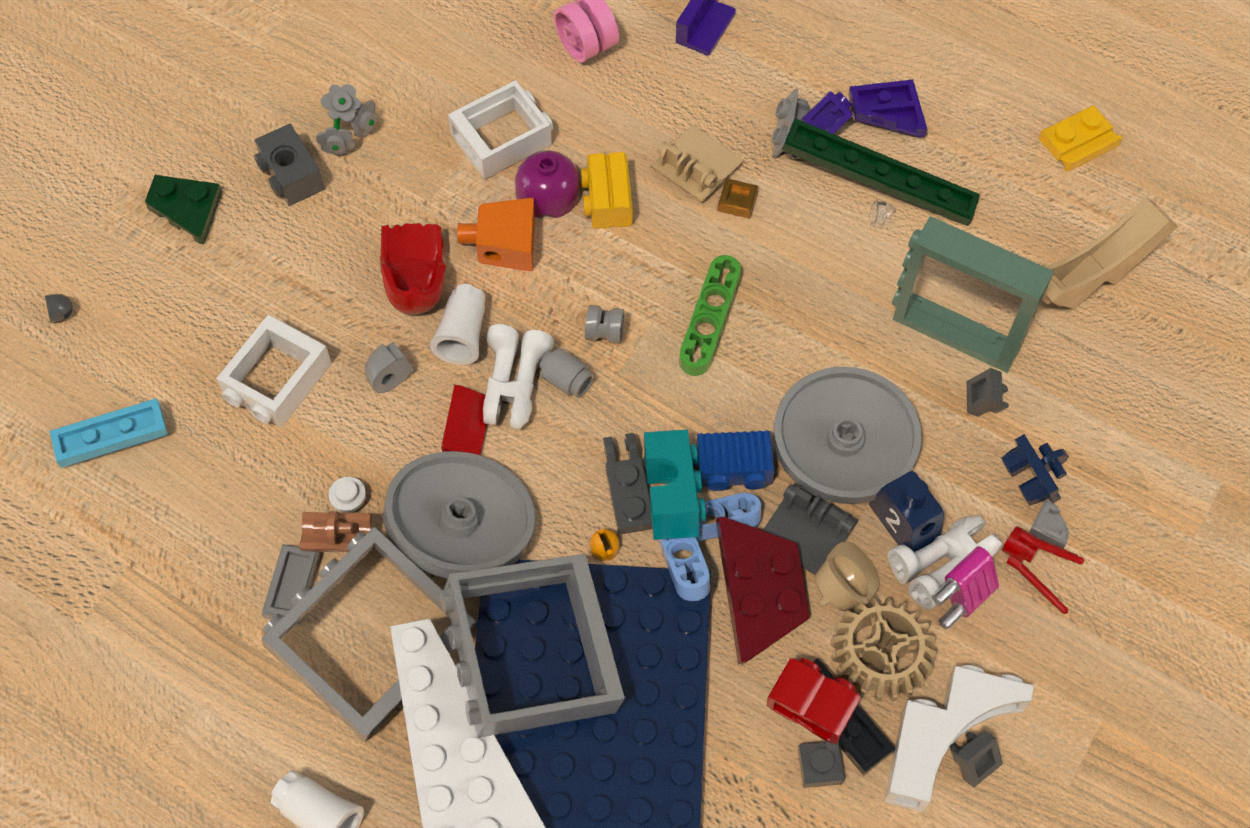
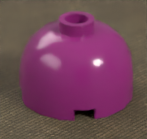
[514,150,581,218]

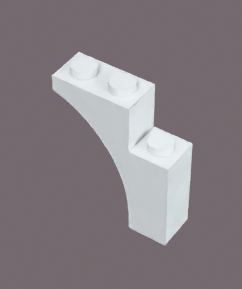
[884,665,1034,812]

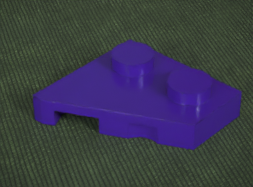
[848,79,927,137]

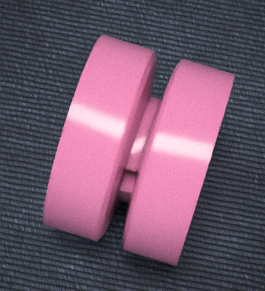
[553,0,619,63]

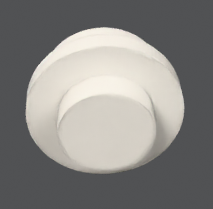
[328,477,366,513]

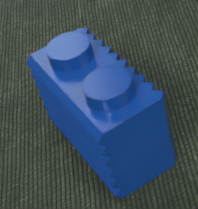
[696,430,774,491]

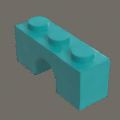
[644,429,706,540]

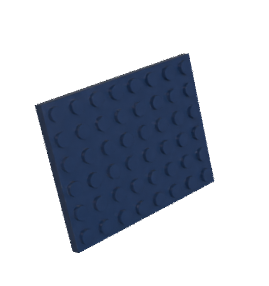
[475,560,711,828]

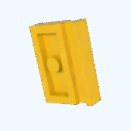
[1038,105,1123,172]

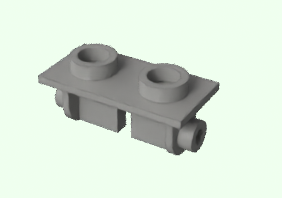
[772,89,811,159]

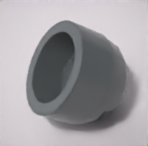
[45,294,72,323]

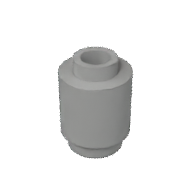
[539,348,594,398]

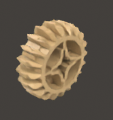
[830,597,937,702]

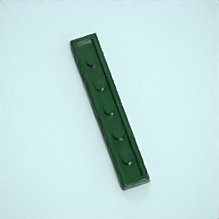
[782,118,980,226]

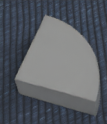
[1029,499,1069,548]

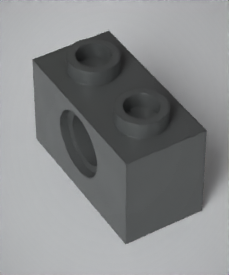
[254,123,325,206]

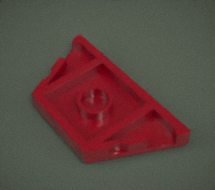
[716,517,810,665]

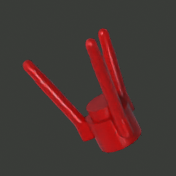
[1002,526,1084,614]

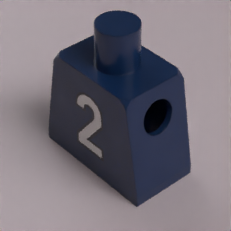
[869,471,944,552]

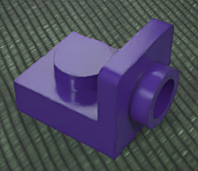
[801,91,853,134]

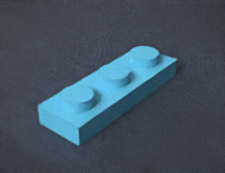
[49,398,169,468]

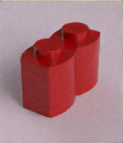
[766,658,861,745]

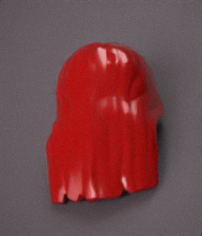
[380,223,446,315]

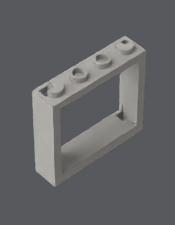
[262,527,476,742]
[440,554,625,738]

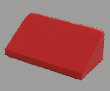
[441,385,487,456]

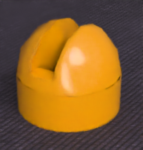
[590,528,620,561]

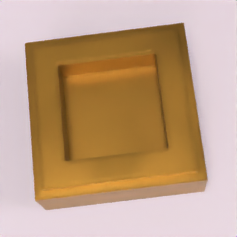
[717,178,758,219]

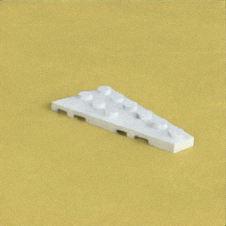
[390,619,545,828]

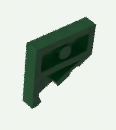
[145,175,222,244]

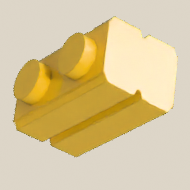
[581,152,633,229]

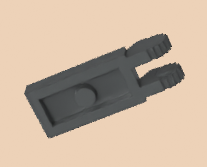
[603,433,652,535]

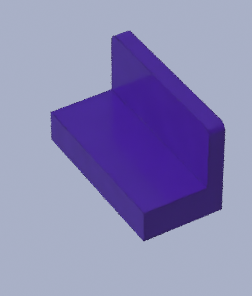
[675,0,736,56]

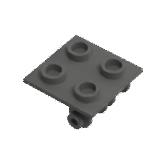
[762,483,859,575]

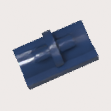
[1001,434,1069,506]

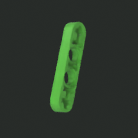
[679,255,741,376]

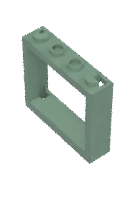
[892,216,1054,373]

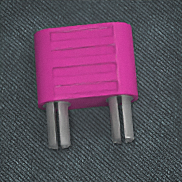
[931,546,999,630]

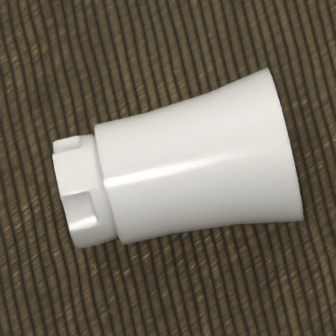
[430,284,486,365]
[270,770,364,828]

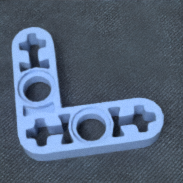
[658,493,762,601]

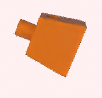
[457,198,535,271]

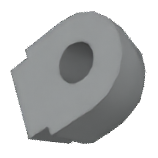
[365,342,414,393]

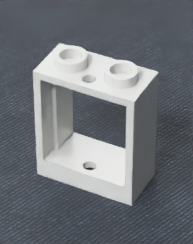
[448,80,553,180]
[216,315,332,428]

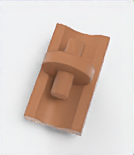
[299,511,372,553]

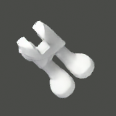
[483,324,554,430]
[887,515,1003,610]

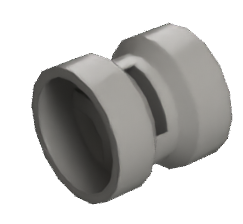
[585,305,624,344]

